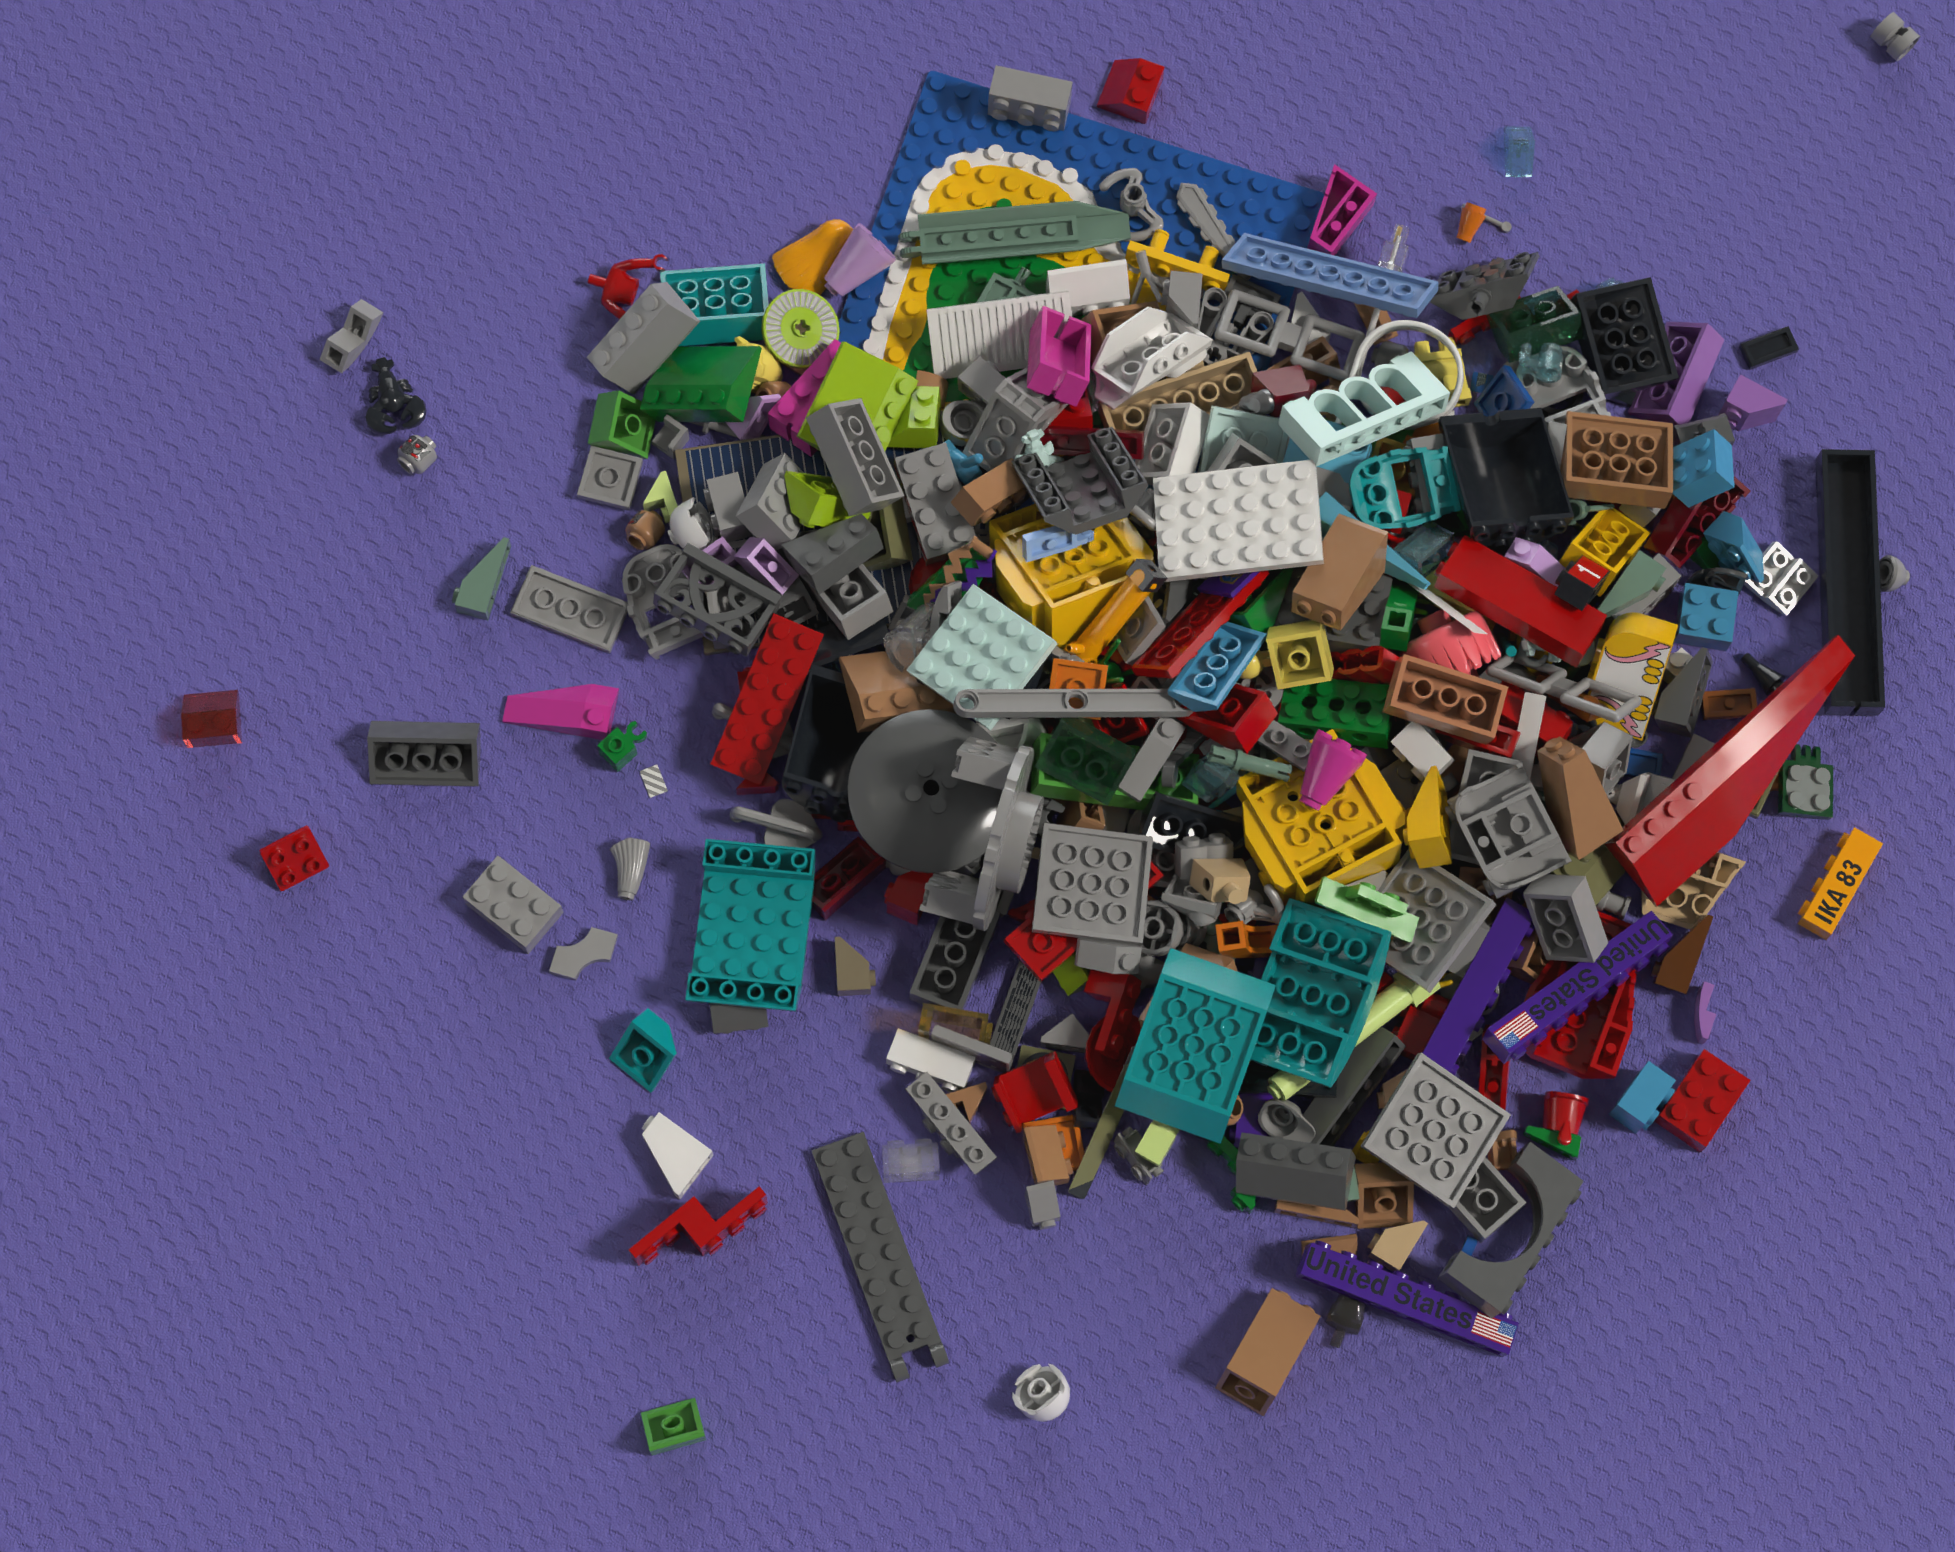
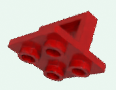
[259,825,329,891]

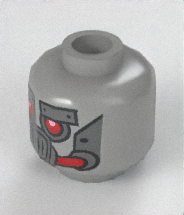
[397,435,437,474]

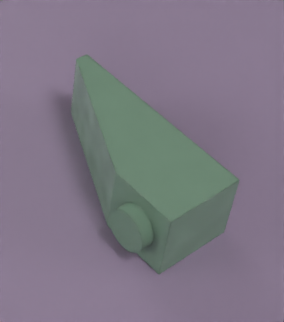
[452,537,511,621]
[1598,550,1666,618]

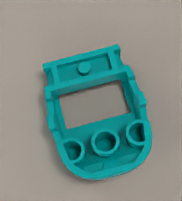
[1349,446,1461,529]

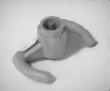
[1099,168,1164,242]
[1127,488,1156,540]
[1224,884,1285,924]

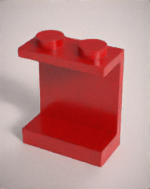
[991,1051,1078,1133]

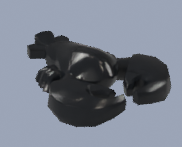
[365,357,427,435]

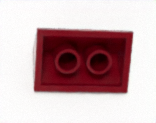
[812,837,886,921]

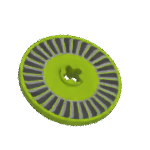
[762,289,840,368]

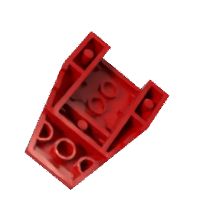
[1524,911,1636,1079]

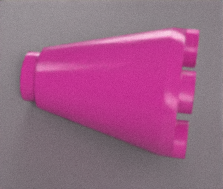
[1299,729,1367,811]

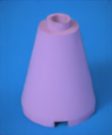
[824,223,896,296]

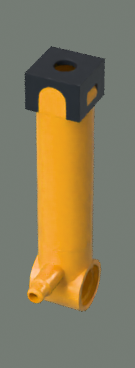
[1063,559,1168,664]

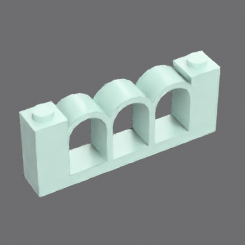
[1278,351,1450,467]

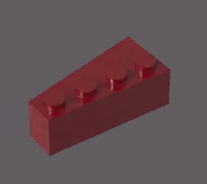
[1644,476,1751,568]

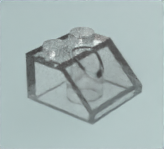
[882,1139,940,1183]

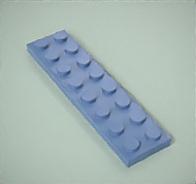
[1222,233,1438,318]

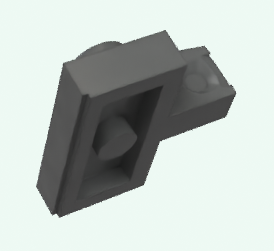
[1224,274,1281,330]

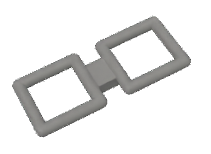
[1215,289,1365,381]
[1486,652,1642,723]

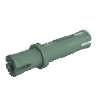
[1208,745,1292,782]

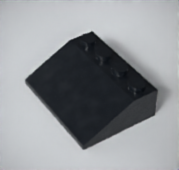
[1568,277,1679,400]

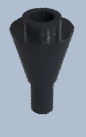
[1741,653,1785,696]

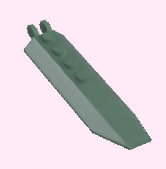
[898,201,1131,265]

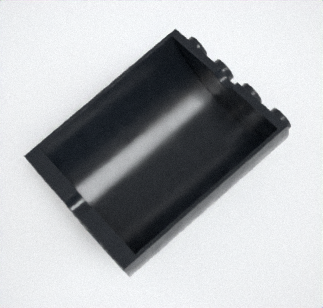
[1438,408,1574,553]
[782,664,873,823]

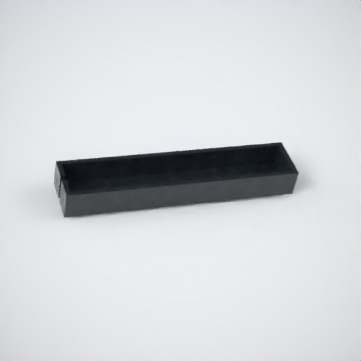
[1815,449,1885,716]

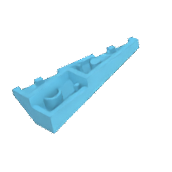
[1319,492,1431,590]

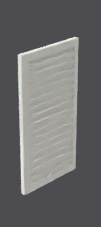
[926,291,1072,379]

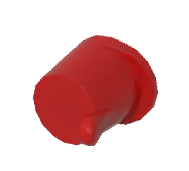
[1542,1091,1589,1145]

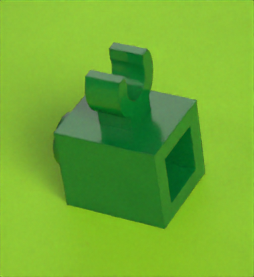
[597,721,647,772]

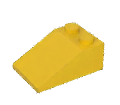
[1403,766,1452,869]

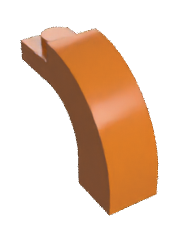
[1215,921,1279,959]

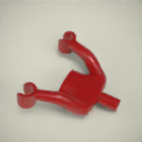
[588,254,668,319]

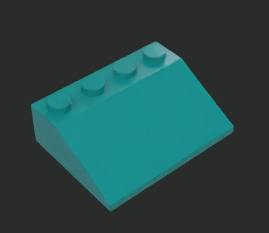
[660,263,769,347]

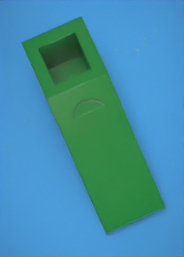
[1380,580,1419,652]

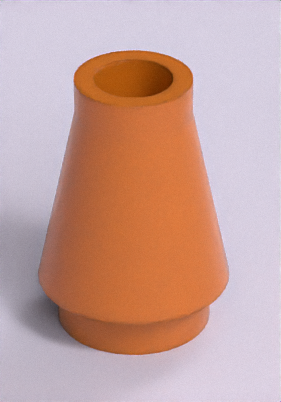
[1456,202,1486,243]

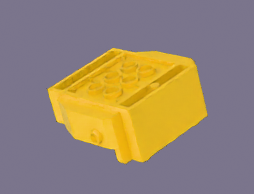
[989,504,1155,649]
[1236,729,1406,907]

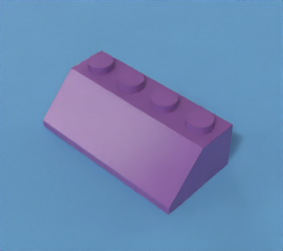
[1628,322,1724,426]

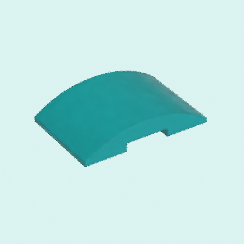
[1250,898,1391,1088]

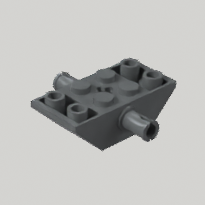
[1430,252,1540,320]

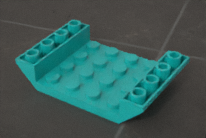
[685,839,815,1012]
[1115,948,1276,1144]

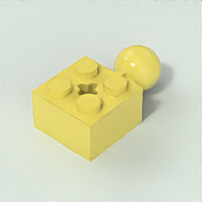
[1240,620,1334,689]

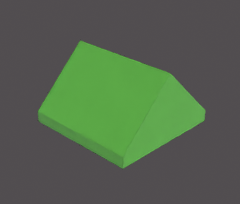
[641,1398,706,1455]

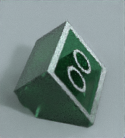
[1486,286,1582,363]
[1035,717,1136,806]

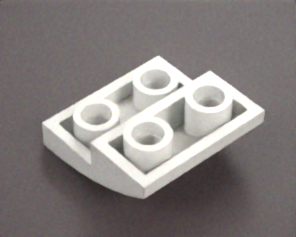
[1744,541,1818,616]

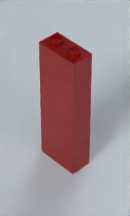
[1434,535,1607,668]

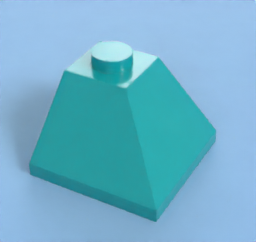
[609,1008,677,1093]

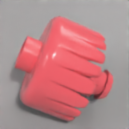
[1399,609,1501,677]

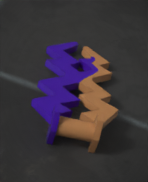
[923,535,997,614]

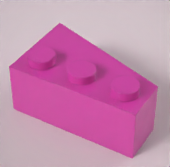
[1307,164,1377,256]

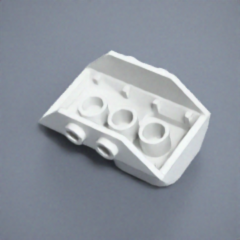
[1091,306,1213,410]

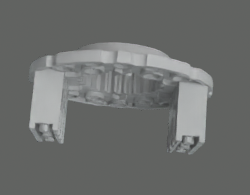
[919,736,1044,931]

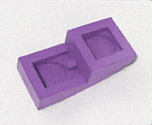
[1694,981,1716,1045]

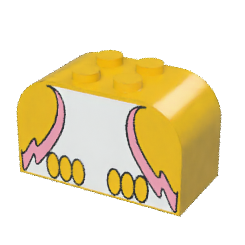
[1587,612,1678,741]

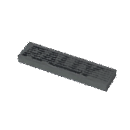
[989,960,1041,1060]

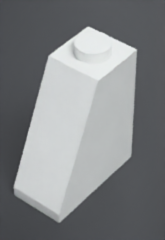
[642,1112,713,1199]

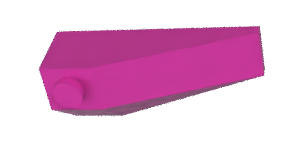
[502,684,619,740]

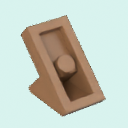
[946,1082,987,1124]

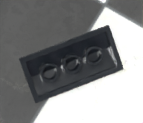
[1138,792,1246,858]

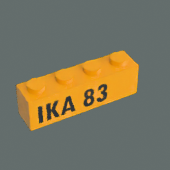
[1797,827,1883,940]

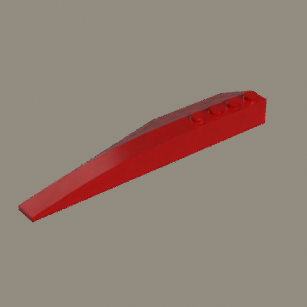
[1605,635,1855,907]

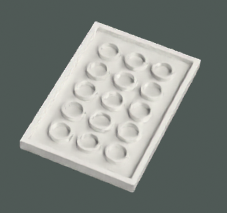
[1153,459,1324,582]

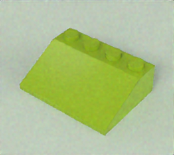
[797,341,918,451]

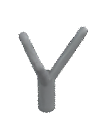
[1130,250,1163,305]

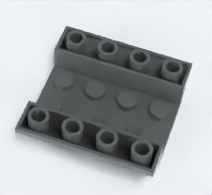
[1011,427,1148,535]

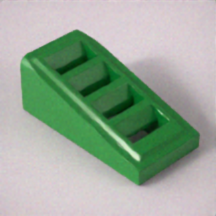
[1523,1126,1581,1160]

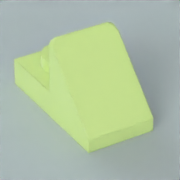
[643,471,678,523]

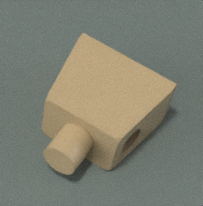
[1189,858,1250,904]

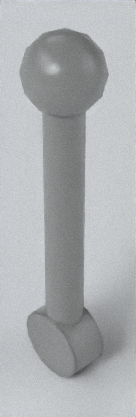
[1461,203,1512,233]

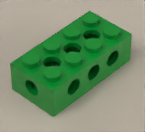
[1278,679,1394,749]

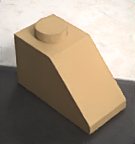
[1368,1220,1428,1272]

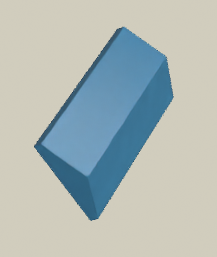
[1167,622,1267,712]

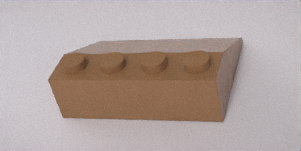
[1560,411,1673,509]
[839,646,957,733]

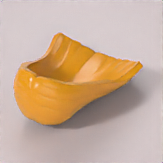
[772,219,853,295]

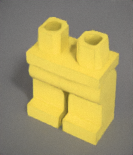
[1414,337,1472,408]

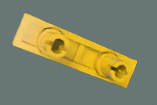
[1125,229,1230,291]

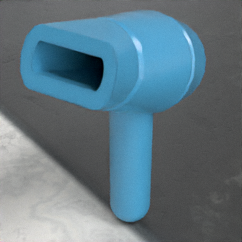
[944,439,983,485]

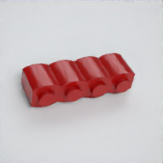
[1330,646,1400,684]

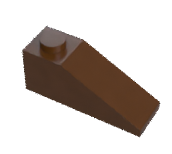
[1650,915,1714,994]

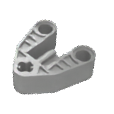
[1197,287,1274,366]

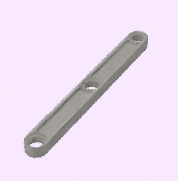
[953,689,1193,718]

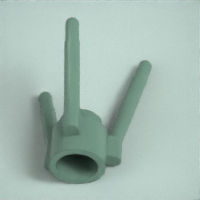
[1569,498,1615,532]

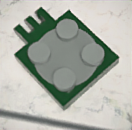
[1778,744,1833,820]

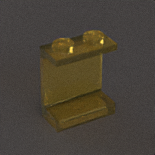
[918,1003,993,1045]

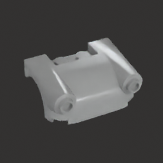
[1445,762,1572,899]

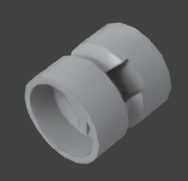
[1870,12,1920,61]

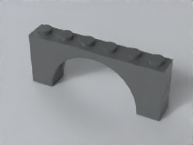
[1437,1142,1583,1318]

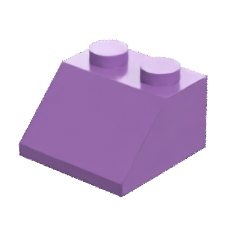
[1718,375,1788,431]

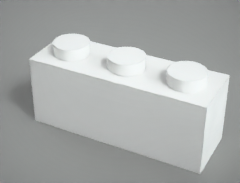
[886,1028,975,1092]

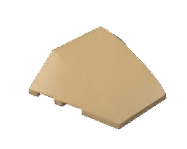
[1641,852,1746,929]

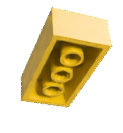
[1559,503,1650,597]

